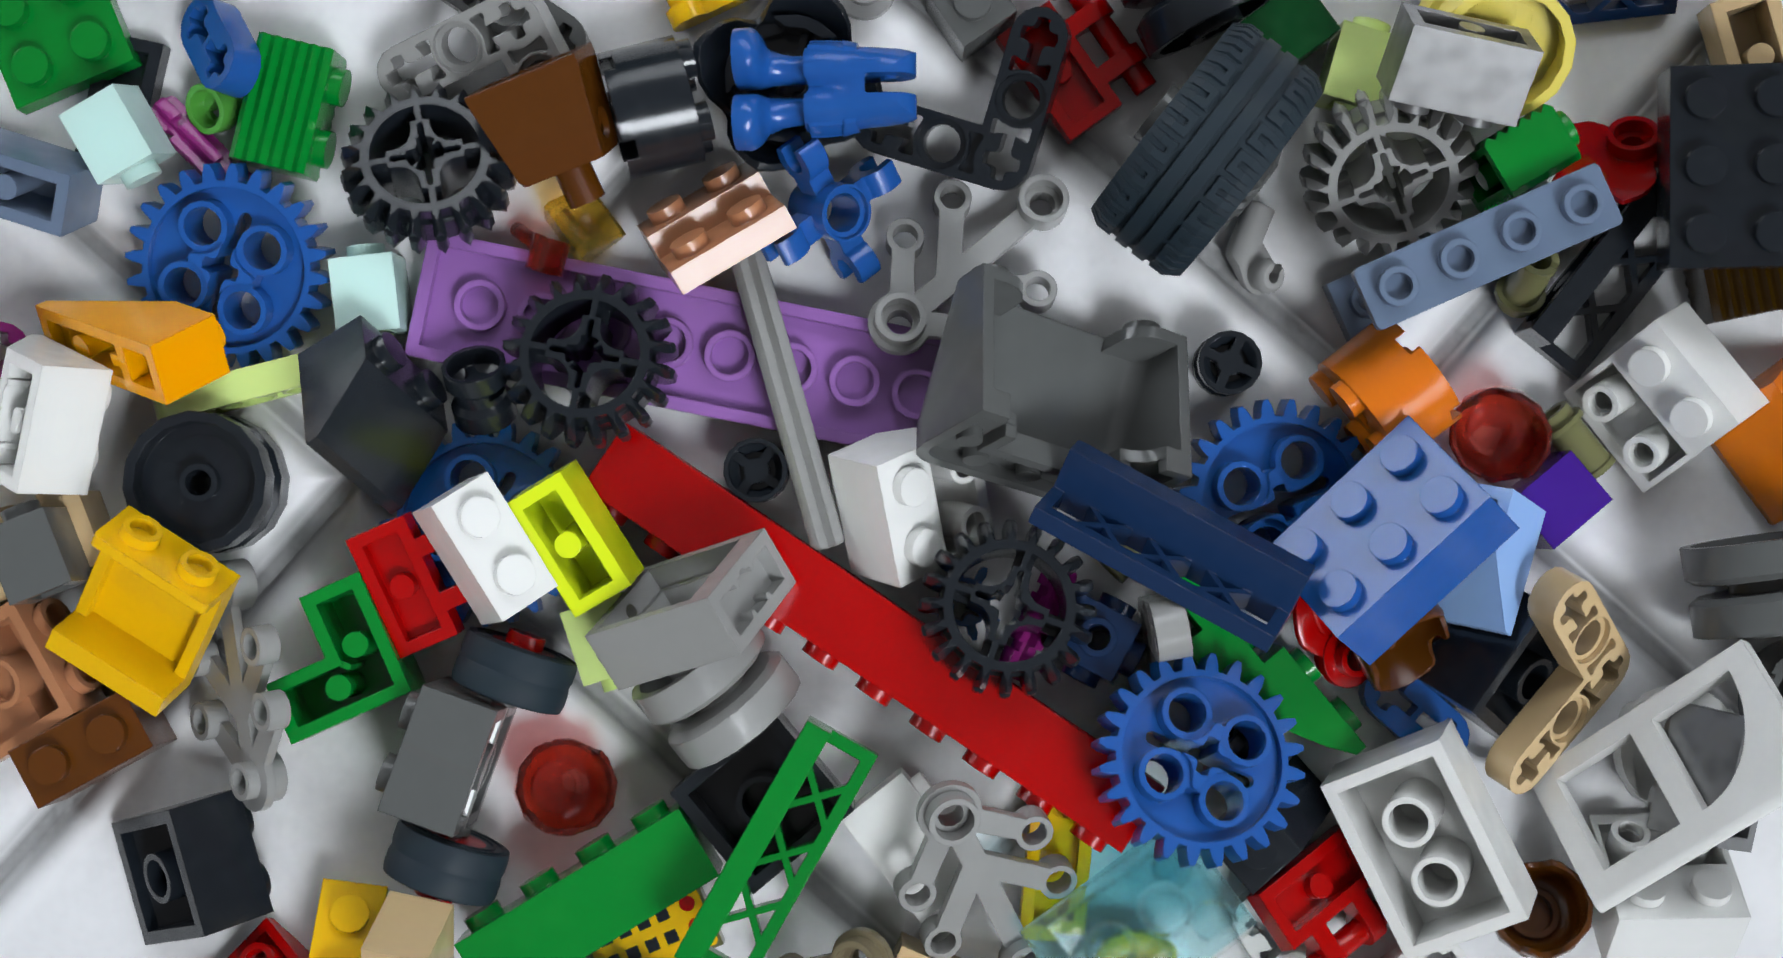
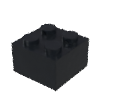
[670,713,855,894]

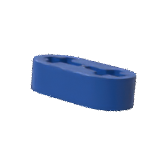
[181,0,261,98]
[1358,679,1470,748]

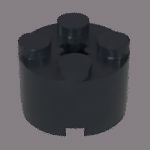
[596,35,716,180]

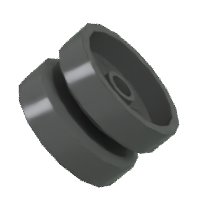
[1679,531,1783,640]

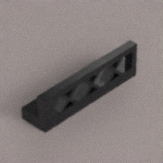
[1514,167,1665,380]

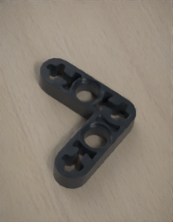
[855,7,1072,191]

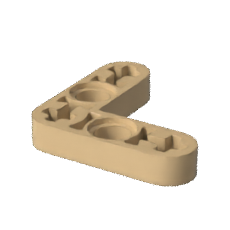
[1485,567,1630,794]

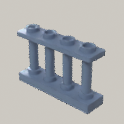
[1322,163,1623,342]

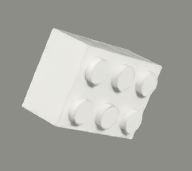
[1320,718,1538,958]

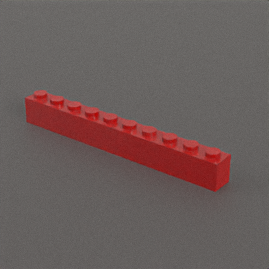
[588,423,1165,853]

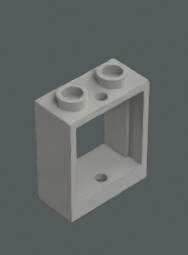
[585,528,796,690]

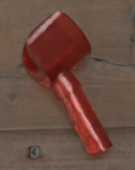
[510,222,571,278]

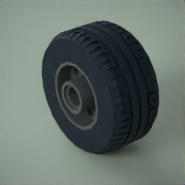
[1091,23,1323,276]

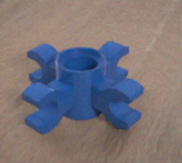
[761,135,902,283]

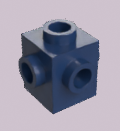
[1042,592,1148,689]

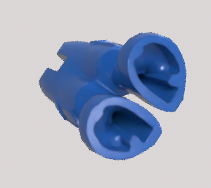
[730,27,917,151]

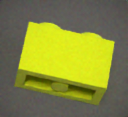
[507,459,645,618]

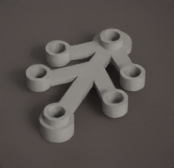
[867,174,1069,355]
[190,558,291,812]
[893,780,1078,958]

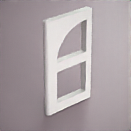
[1533,639,1783,913]

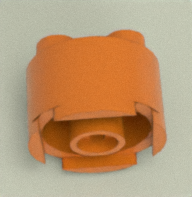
[1308,323,1462,455]

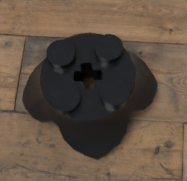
[693,0,883,172]

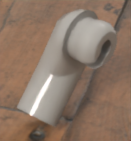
[1226,200,1284,295]

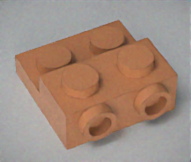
[637,161,797,295]
[0,597,106,762]

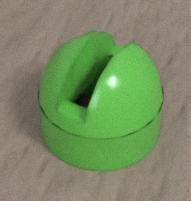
[186,83,243,135]

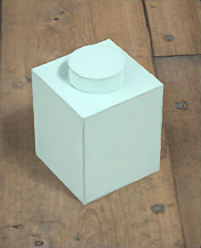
[58,83,177,190]
[327,243,412,336]

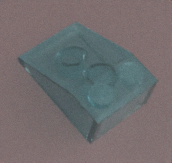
[1019,839,1257,958]

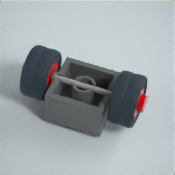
[375,627,577,906]

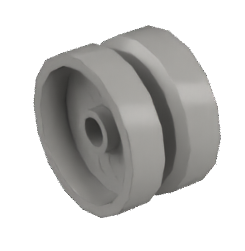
[632,629,801,770]

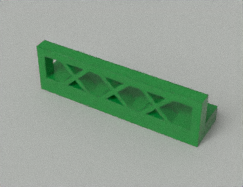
[674,715,878,958]

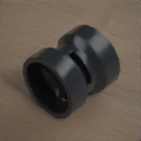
[441,345,518,435]
[723,438,790,502]

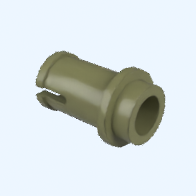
[1494,253,1560,318]
[1535,401,1616,479]

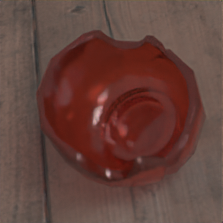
[1448,386,1552,483]
[513,738,618,837]

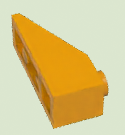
[35,300,230,405]

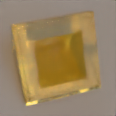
[544,195,626,262]

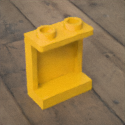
[45,505,241,717]

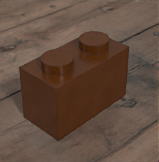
[8,693,177,809]

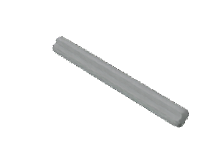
[732,249,844,551]

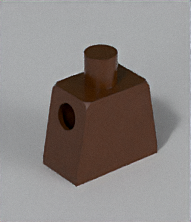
[464,42,618,209]

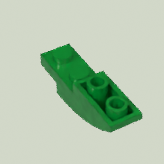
[1180,577,1367,755]

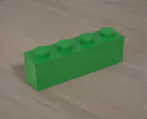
[454,799,723,958]

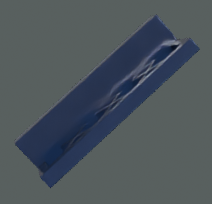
[1028,440,1316,653]

